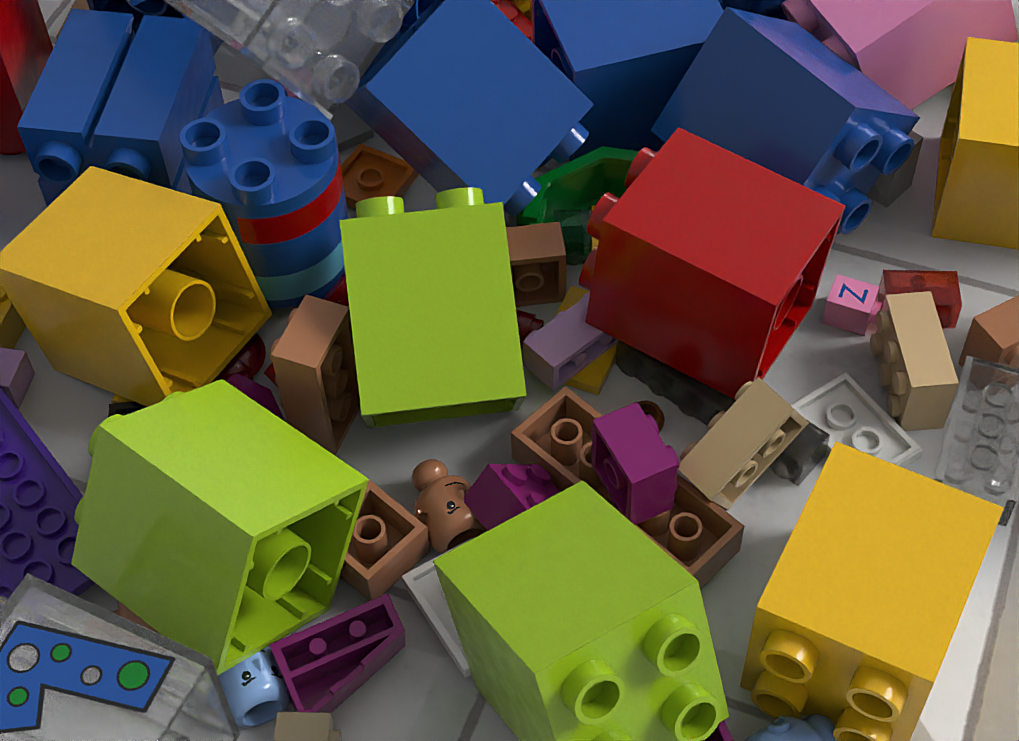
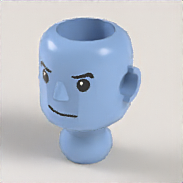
[210,646,290,727]

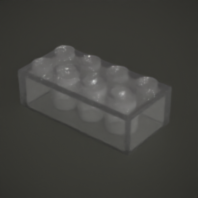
[933,356,1019,527]

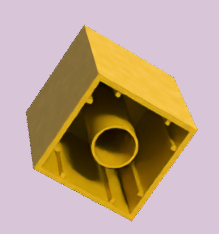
[931,37,1019,250]
[0,166,272,407]
[740,441,1004,741]

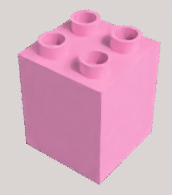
[781,0,1018,110]

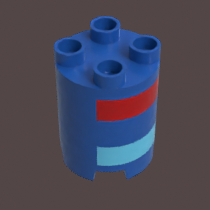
[179,79,349,308]

